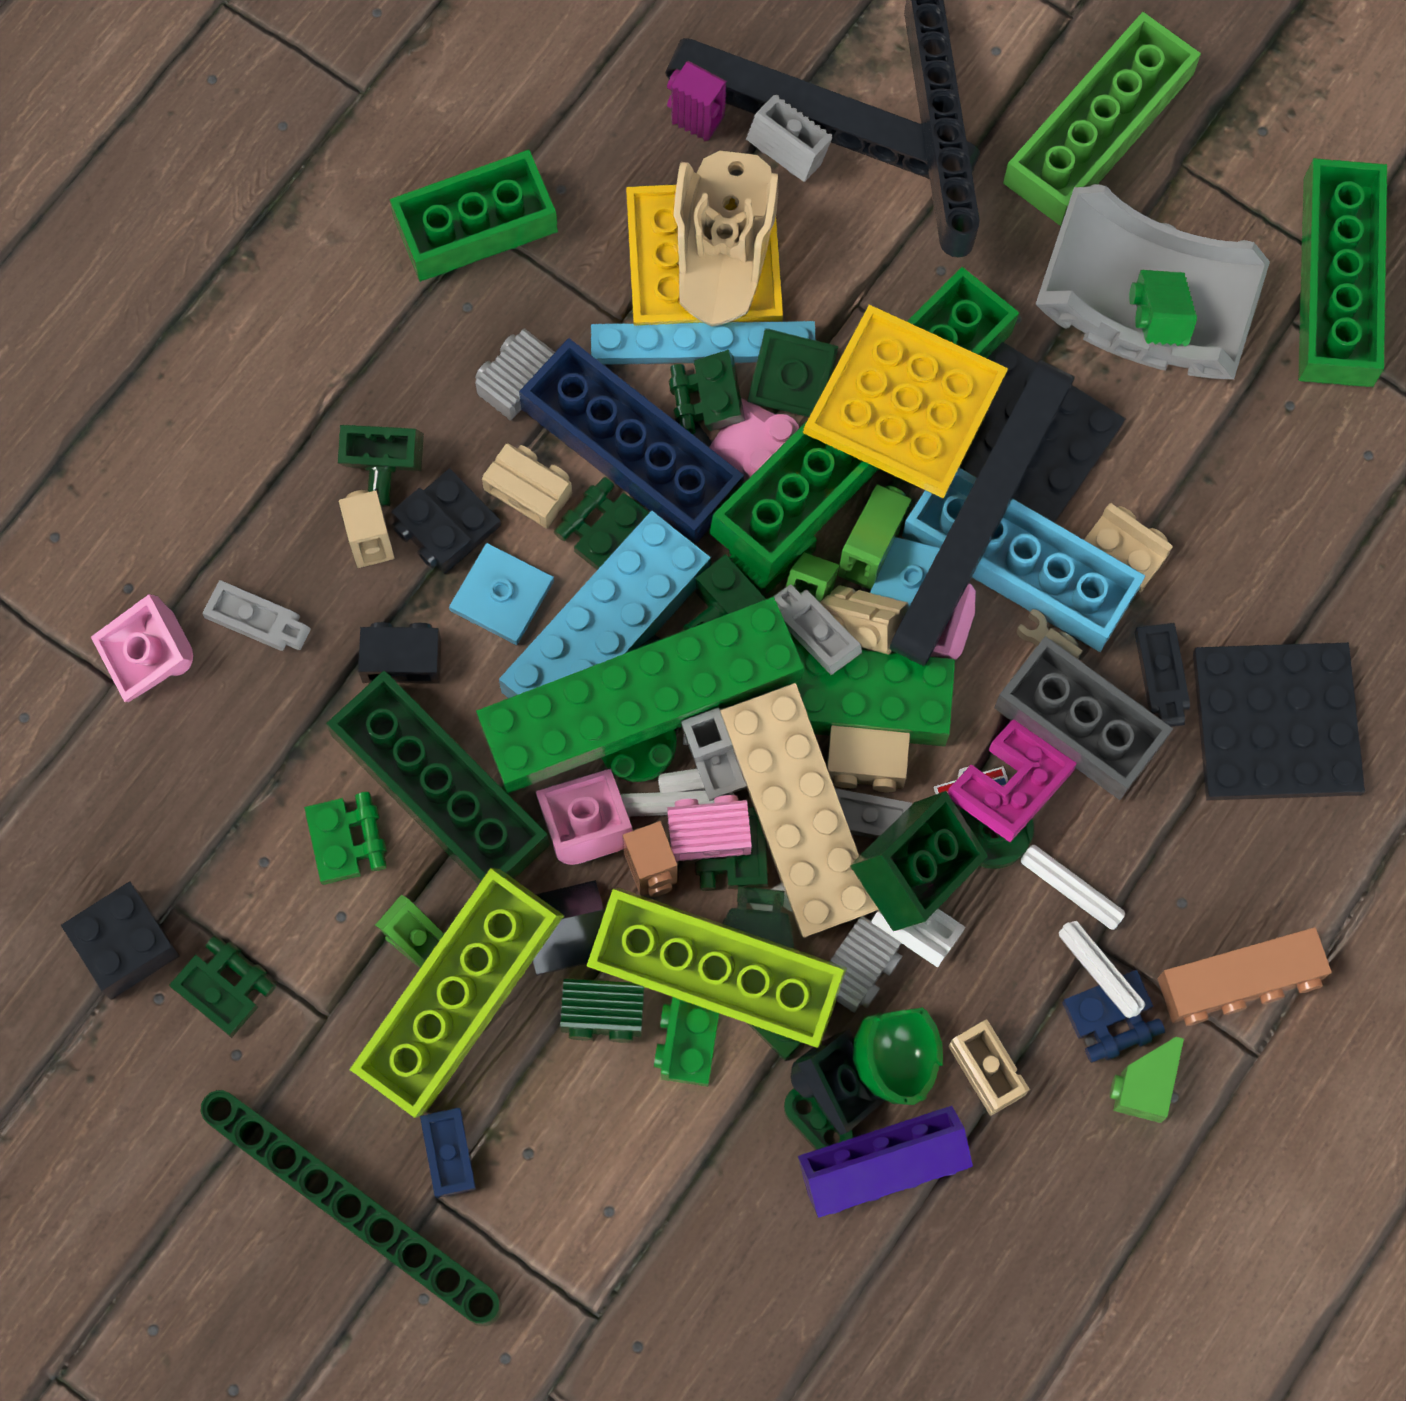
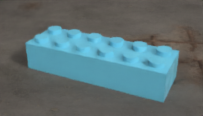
[902,468,1145,652]
[499,511,711,698]

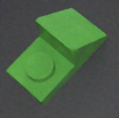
[375,895,444,968]

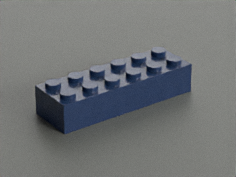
[519,338,744,545]

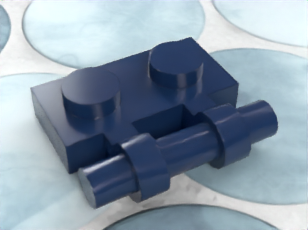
[1062,970,1165,1063]

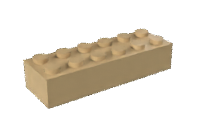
[720,683,879,938]

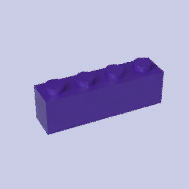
[798,1106,973,1218]

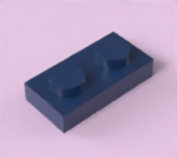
[420,1108,476,1198]

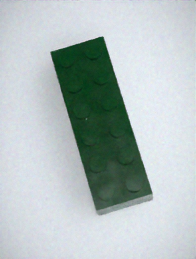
[326,670,550,885]

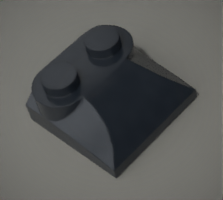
[790,1029,885,1135]

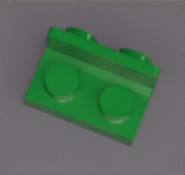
[654,997,719,1087]

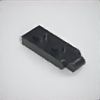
[1134,623,1190,727]

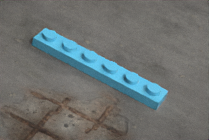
[591,321,816,364]

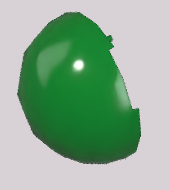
[853,1007,943,1105]

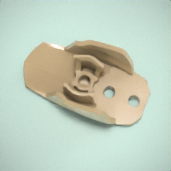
[674,151,778,326]

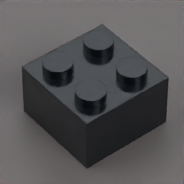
[61,881,180,1000]

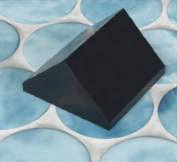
[533,880,605,976]

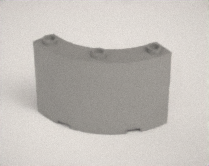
[1036,184,1270,379]

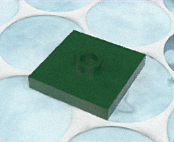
[747,328,839,417]

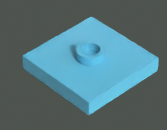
[870,537,940,606]
[449,543,554,645]

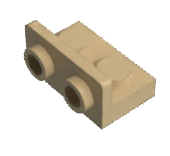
[1084,503,1173,593]

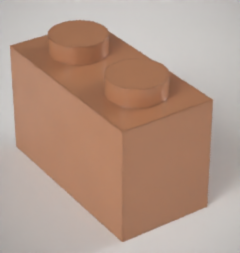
[623,821,678,897]

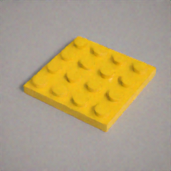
[626,185,783,326]
[803,304,1008,499]

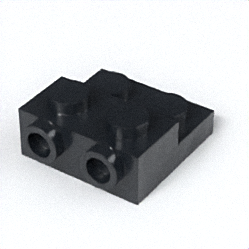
[391,468,501,574]

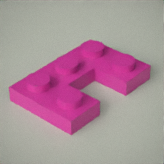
[948,719,1077,842]

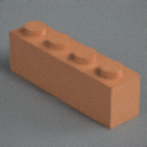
[1157,927,1332,1026]

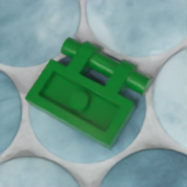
[304,792,387,885]

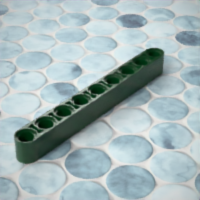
[200,1090,502,1326]

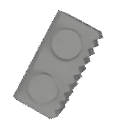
[746,95,832,182]
[475,328,555,420]
[830,916,903,1013]

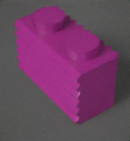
[667,61,727,142]

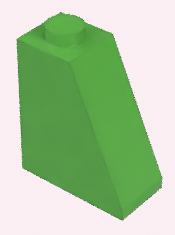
[838,485,912,590]

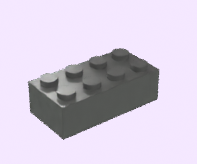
[994,636,1173,800]

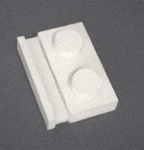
[871,909,966,967]

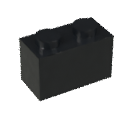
[358,622,441,684]

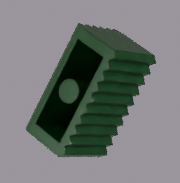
[560,979,644,1043]

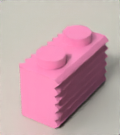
[667,795,752,861]

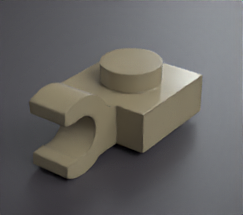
[1017,609,1083,659]

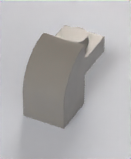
[681,708,747,802]

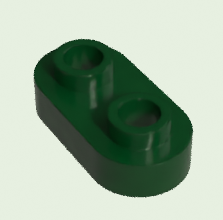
[784,1088,853,1150]

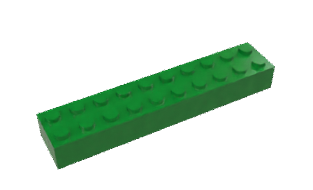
[710,267,1020,582]

